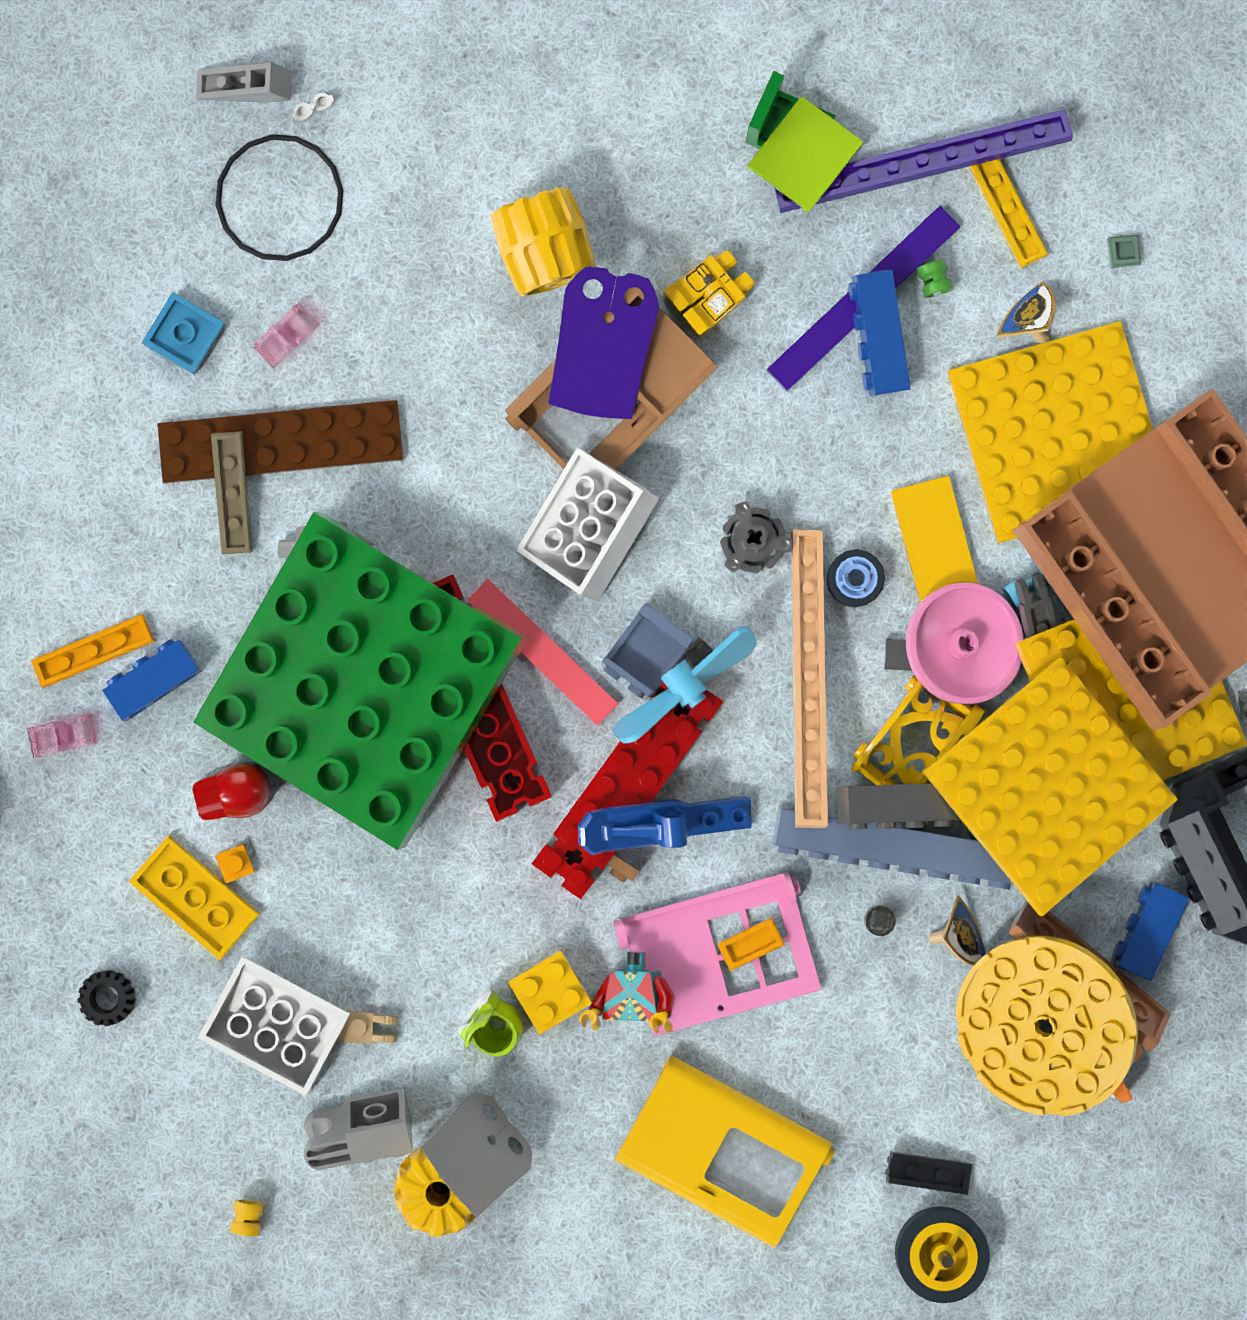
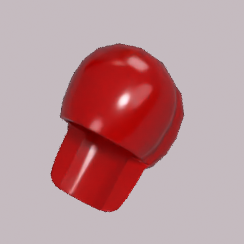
[192,763,271,820]

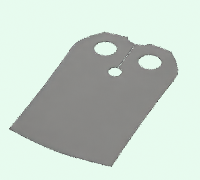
[421,1093,532,1218]

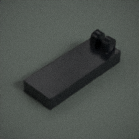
[885,1151,972,1195]

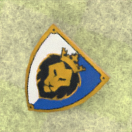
[996,282,1056,344]
[929,895,986,966]

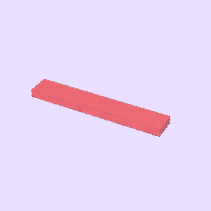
[467,579,618,726]

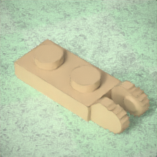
[336,1011,398,1044]

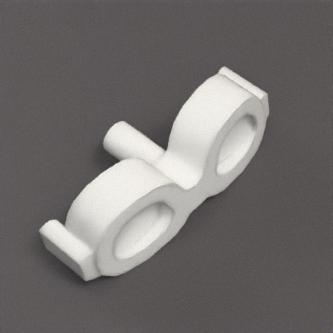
[292,93,335,122]

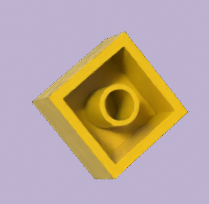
[508,949,592,1035]

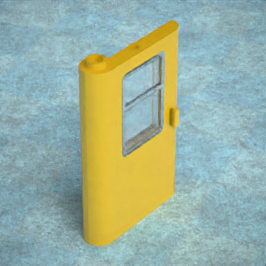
[614,1055,835,1248]

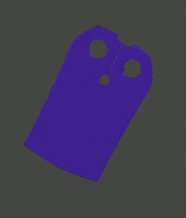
[548,267,659,419]

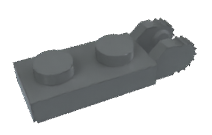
[1015,572,1057,639]

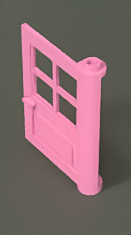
[613,872,821,1037]

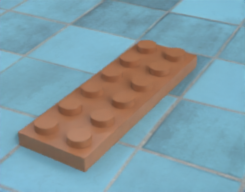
[1009,901,1171,1052]

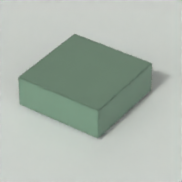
[1107,234,1142,268]

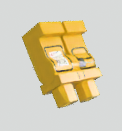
[663,250,755,339]

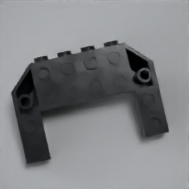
[1159,748,1247,946]

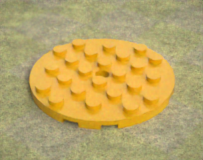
[955,935,1138,1116]

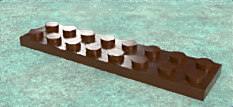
[157,400,403,484]

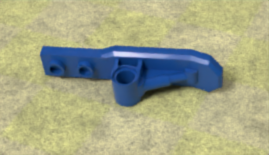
[578,796,752,855]

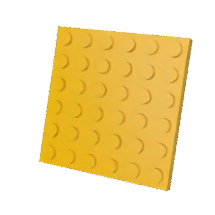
[947,321,1153,544]
[1015,619,1247,781]
[922,657,1178,916]

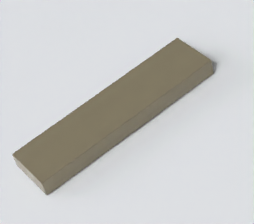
[211,431,252,554]

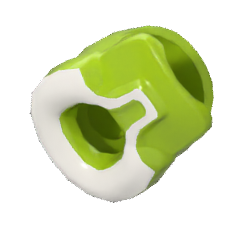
[458,990,523,1057]

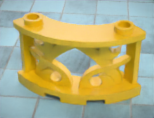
[850,674,985,785]

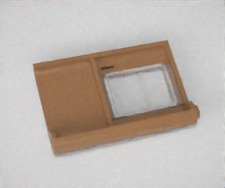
[505,287,718,470]

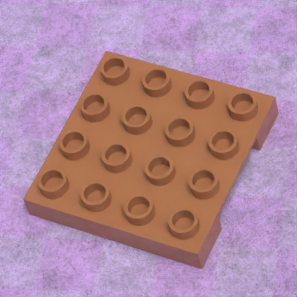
[1012,389,1247,731]

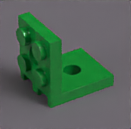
[745,71,836,149]

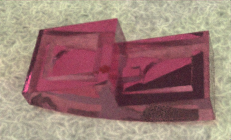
[253,303,320,368]
[27,714,97,758]

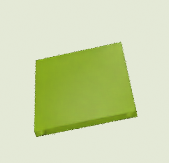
[747,96,864,213]

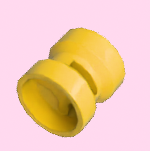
[230,1199,265,1236]

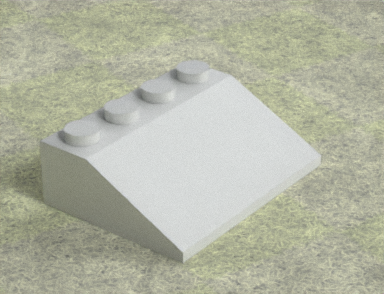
[516,447,659,601]
[198,956,350,1096]

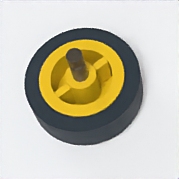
[895,1206,990,1303]

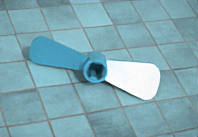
[612,626,757,743]

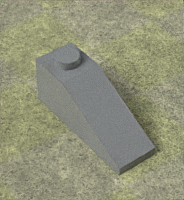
[196,62,292,103]

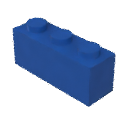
[102,639,202,722]
[1112,882,1189,981]

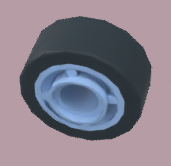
[826,549,885,608]

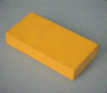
[717,917,785,972]

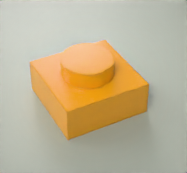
[215,844,255,884]

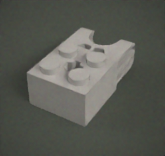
[304,1088,413,1170]

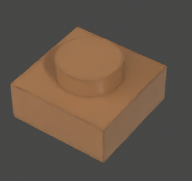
[607,854,639,883]

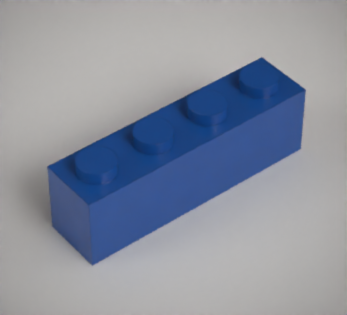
[848,269,911,396]

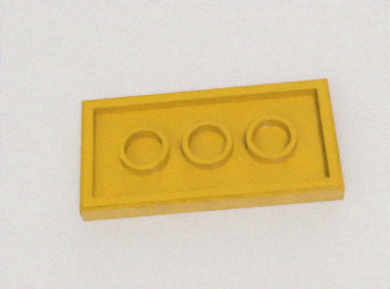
[890,476,978,602]
[128,835,260,960]

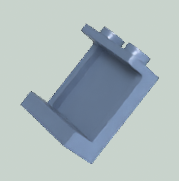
[602,603,694,699]

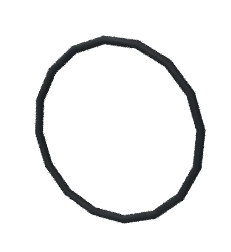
[215,134,343,261]

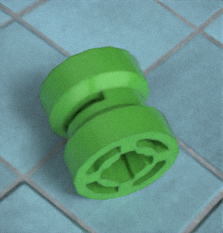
[916,260,954,298]

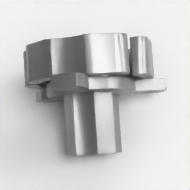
[720,501,793,574]

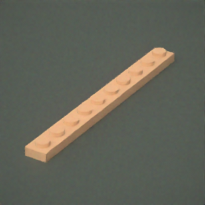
[791,529,828,828]

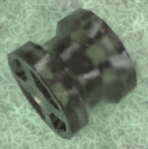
[682,637,713,667]
[864,905,896,936]

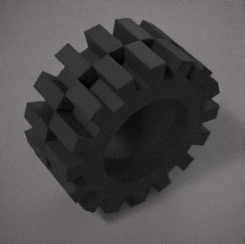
[77,970,136,1026]

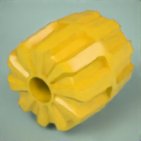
[491,187,596,296]
[394,1145,476,1237]

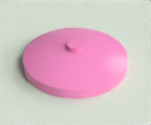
[906,583,1024,704]

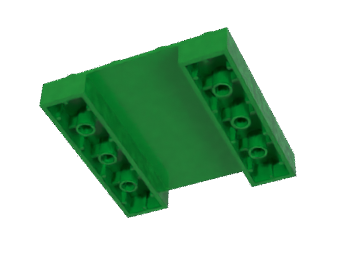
[193,512,528,850]

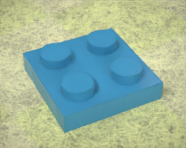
[141,292,226,375]

